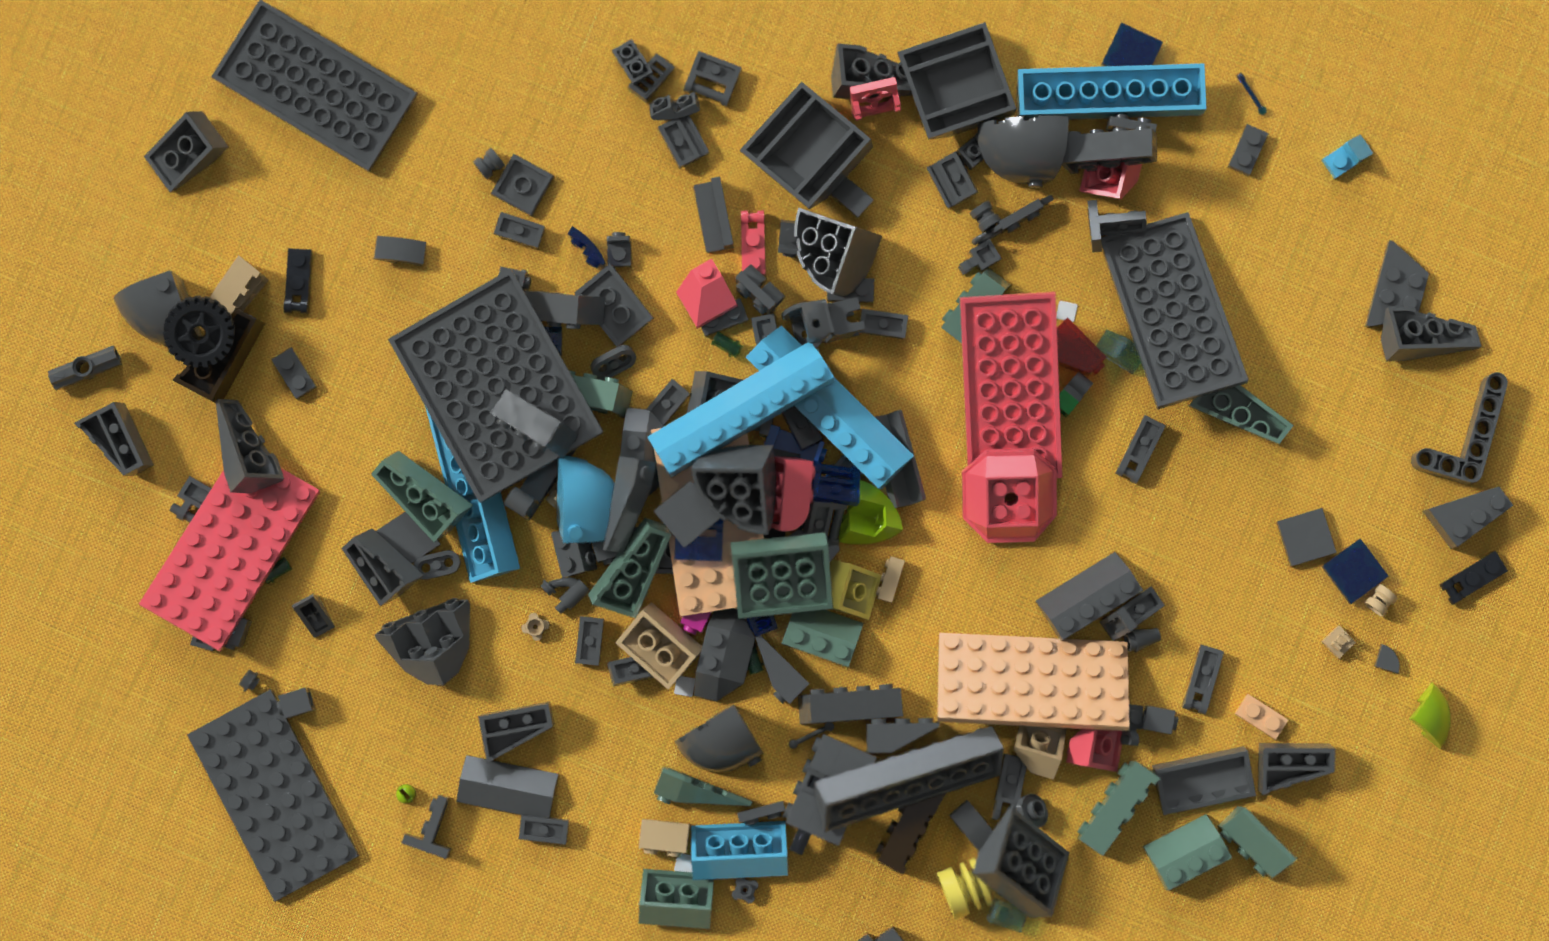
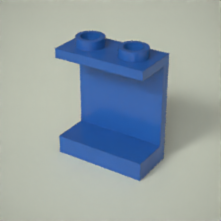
[764,424,827,484]

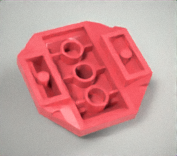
[962,448,1057,543]

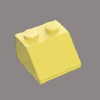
[830,560,882,620]

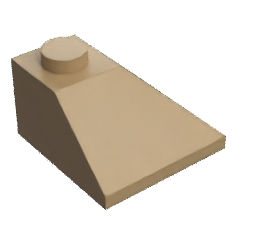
[1014,726,1067,780]

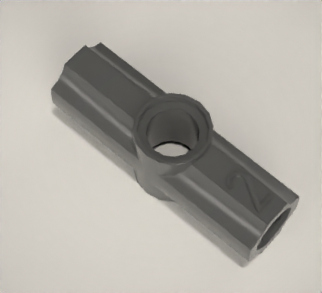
[48,345,122,391]

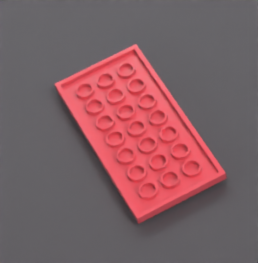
[960,292,1062,478]
[139,468,320,652]

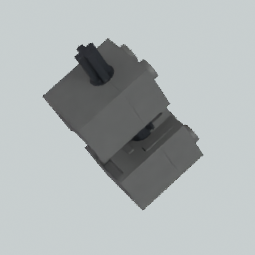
[783,734,876,855]

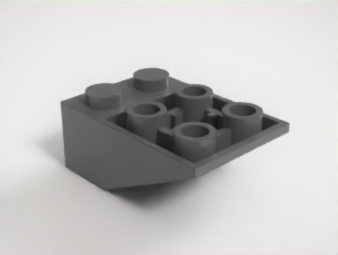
[866,718,939,753]

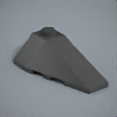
[831,43,912,99]
[1381,306,1482,361]

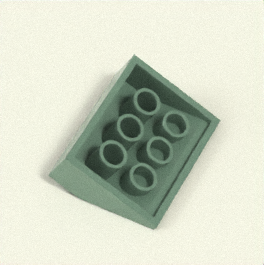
[730,532,833,619]

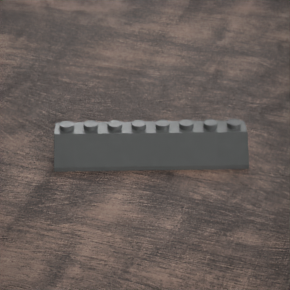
[815,726,1004,832]

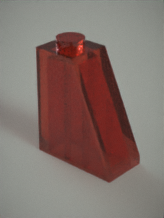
[1057,317,1107,376]

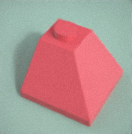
[1079,162,1142,199]
[676,259,738,329]
[1066,729,1122,772]

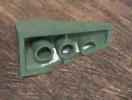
[654,767,753,806]

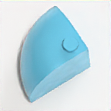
[556,456,615,543]

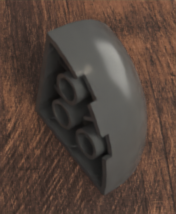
[978,116,1068,188]
[794,207,882,296]
[113,270,202,346]
[691,445,776,534]
[674,705,764,773]

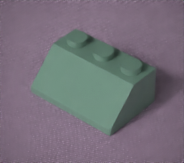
[782,609,864,668]
[1218,806,1296,878]
[1143,814,1232,891]
[639,869,714,929]

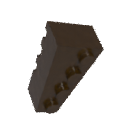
[173,308,265,403]
[875,793,946,875]

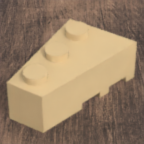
[210,255,269,314]

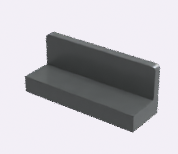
[694,176,734,253]

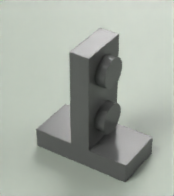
[1087,200,1147,253]
[1100,586,1165,641]
[402,795,452,859]

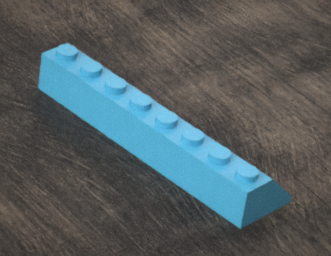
[1017,63,1207,121]
[746,325,914,489]
[648,343,835,478]
[425,407,520,583]

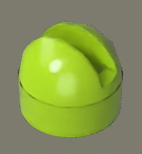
[396,784,416,803]

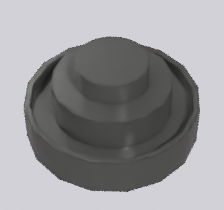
[1016,794,1048,828]

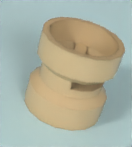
[1365,584,1398,617]

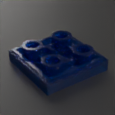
[1101,22,1163,66]
[1321,538,1389,604]

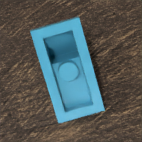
[1321,134,1373,179]

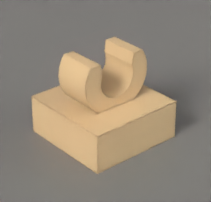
[1321,625,1356,659]

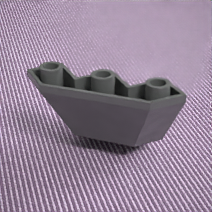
[375,598,470,685]

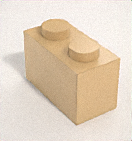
[639,819,690,857]

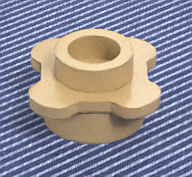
[521,613,549,641]

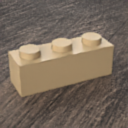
[876,556,905,603]

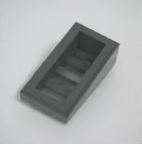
[628,53,675,104]

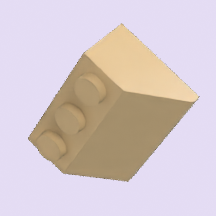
[616,602,702,689]

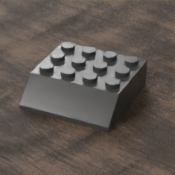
[897,22,1016,140]
[740,82,873,209]

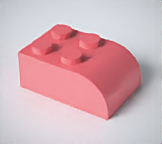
[771,456,815,531]

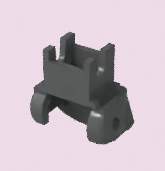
[781,297,866,348]

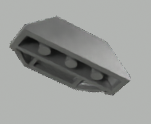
[620,407,664,495]
[694,608,756,701]

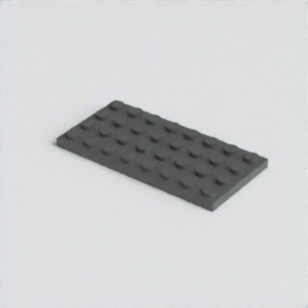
[211,0,418,172]
[1101,212,1248,410]
[187,689,360,902]

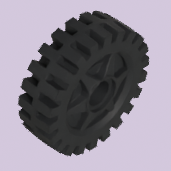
[163,296,235,368]

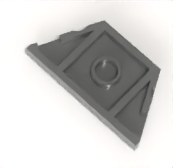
[1365,240,1429,328]

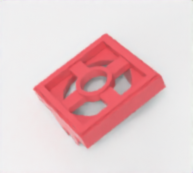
[850,77,901,121]

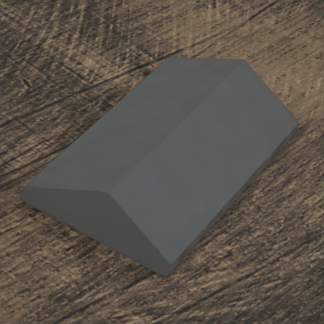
[456,755,559,817]

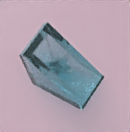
[1094,330,1141,374]
[986,897,1027,932]

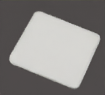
[1056,301,1077,322]
[674,676,695,697]
[674,853,692,872]

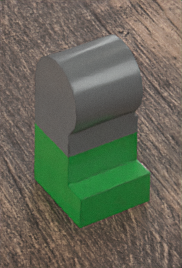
[1059,372,1093,417]

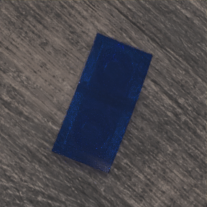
[568,226,606,269]

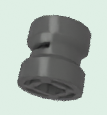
[473,148,505,180]
[970,201,1001,233]

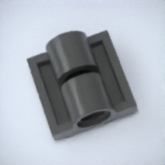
[735,264,785,315]

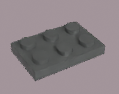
[574,264,654,347]

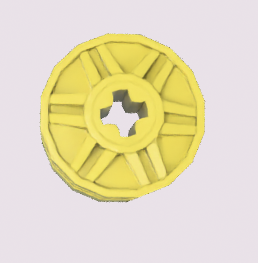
[937,858,993,919]

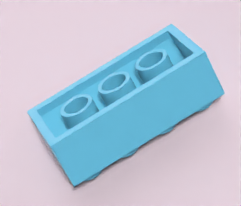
[691,821,788,880]

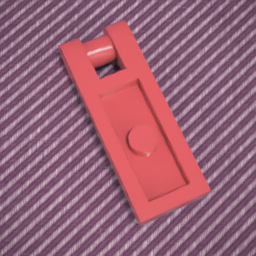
[741,210,765,276]

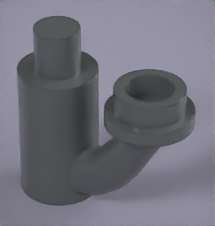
[540,577,590,614]

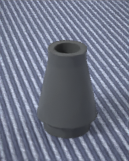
[1124,628,1161,652]

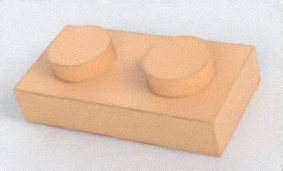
[1235,694,1288,740]

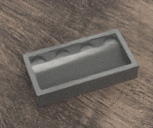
[1152,746,1256,815]

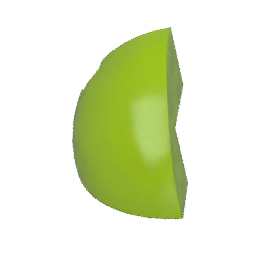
[839,480,903,544]
[1409,683,1451,749]

